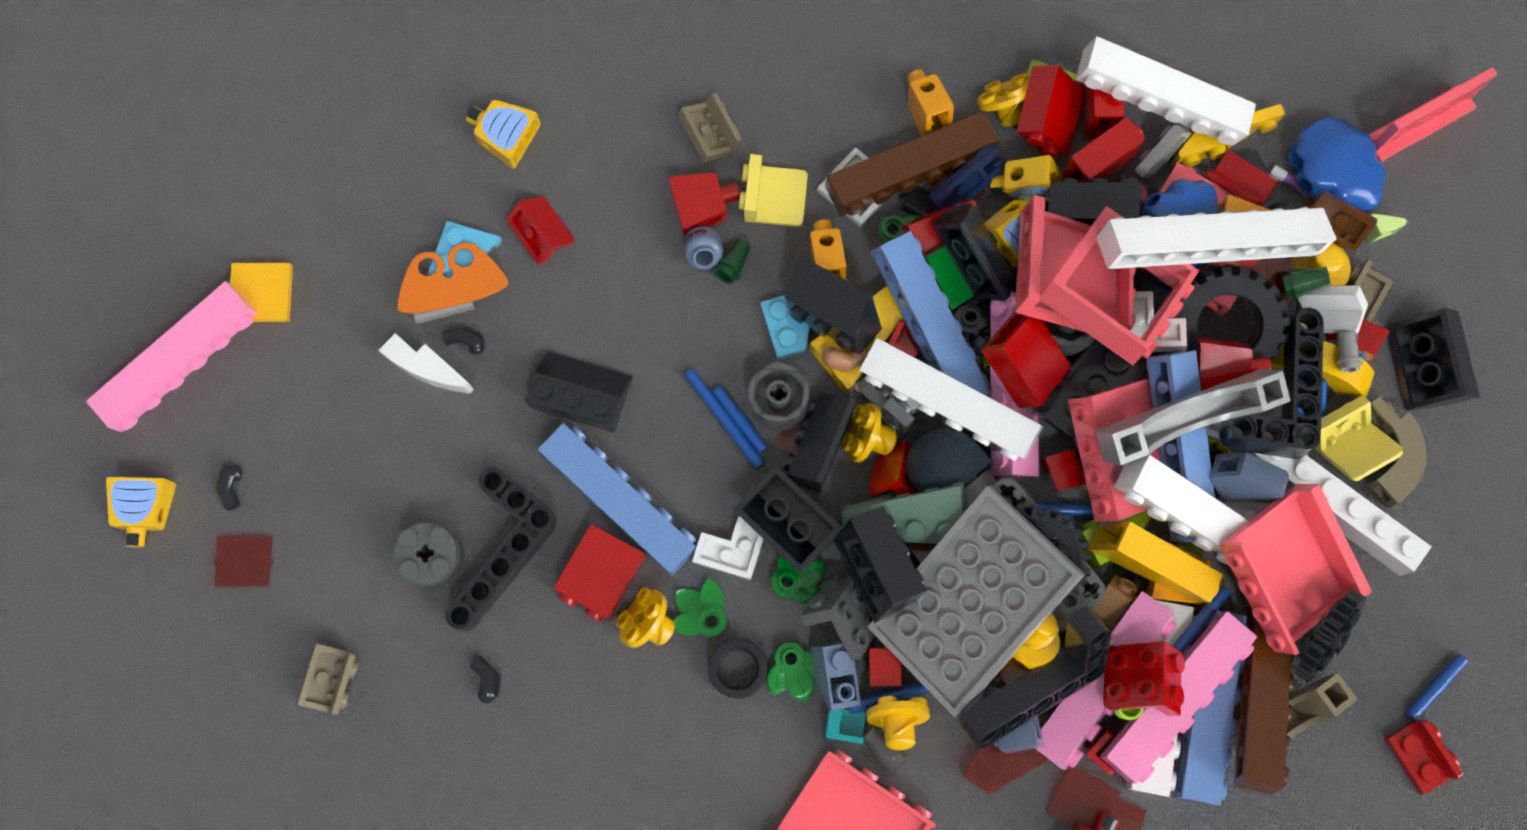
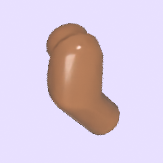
[822,347,867,373]

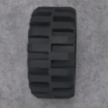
[1169,264,1290,361]

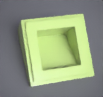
[1367,214,1407,242]

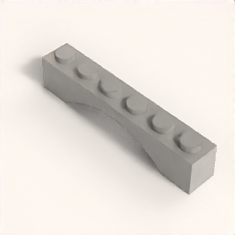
[1095,369,1290,465]

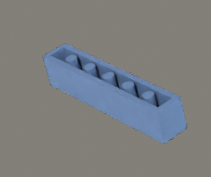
[870,231,991,396]
[1147,350,1215,543]
[538,423,696,577]
[1174,610,1249,806]

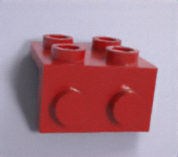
[1103,641,1185,716]

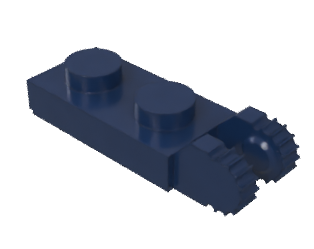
[928,144,1006,210]

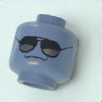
[684,226,723,270]

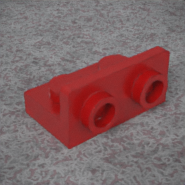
[1384,719,1463,795]

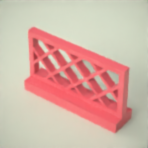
[1369,67,1497,162]

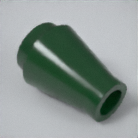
[713,239,751,284]
[1282,267,1331,298]

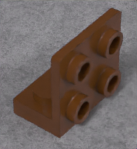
[1305,189,1377,252]

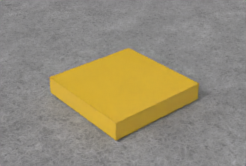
[230,263,293,322]

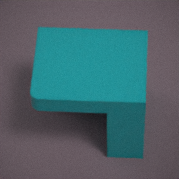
[824,709,866,744]

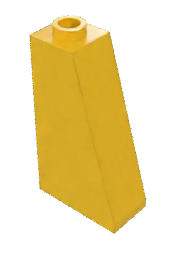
[810,286,904,396]
[1088,521,1223,603]

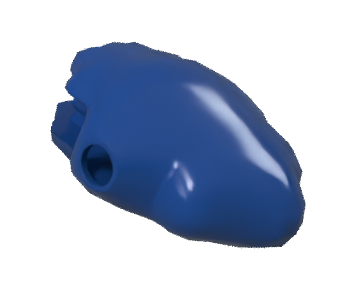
[1288,116,1387,211]
[1142,178,1219,279]

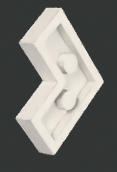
[1131,291,1187,352]
[692,516,764,581]

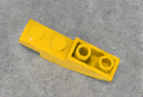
[1171,104,1285,168]

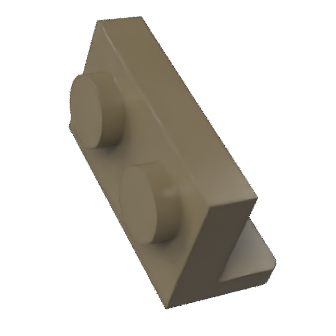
[677,92,741,163]
[1347,259,1394,322]
[296,643,358,715]

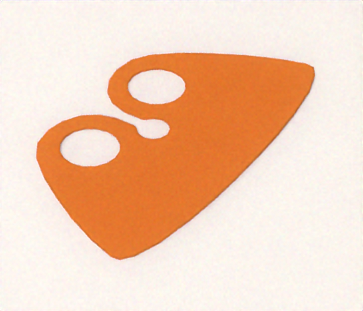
[397,242,509,313]

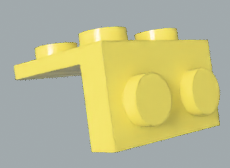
[739,154,808,227]
[1314,395,1403,481]

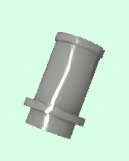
[1336,332,1363,373]

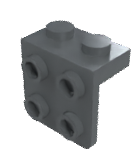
[800,577,875,661]

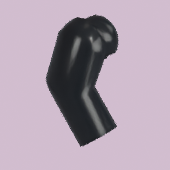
[442,327,485,354]
[216,464,243,511]
[470,656,501,704]

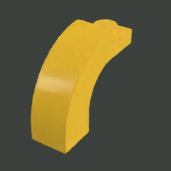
[1270,341,1375,398]

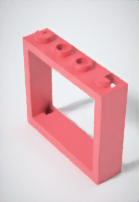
[1040,206,1199,365]

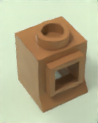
[1092,575,1138,630]

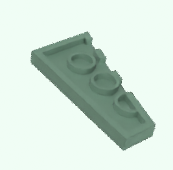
[841,482,965,544]

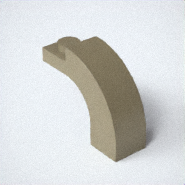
[1366,396,1426,508]
[1287,672,1358,739]

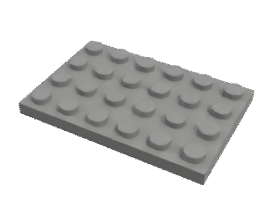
[868,486,1085,718]

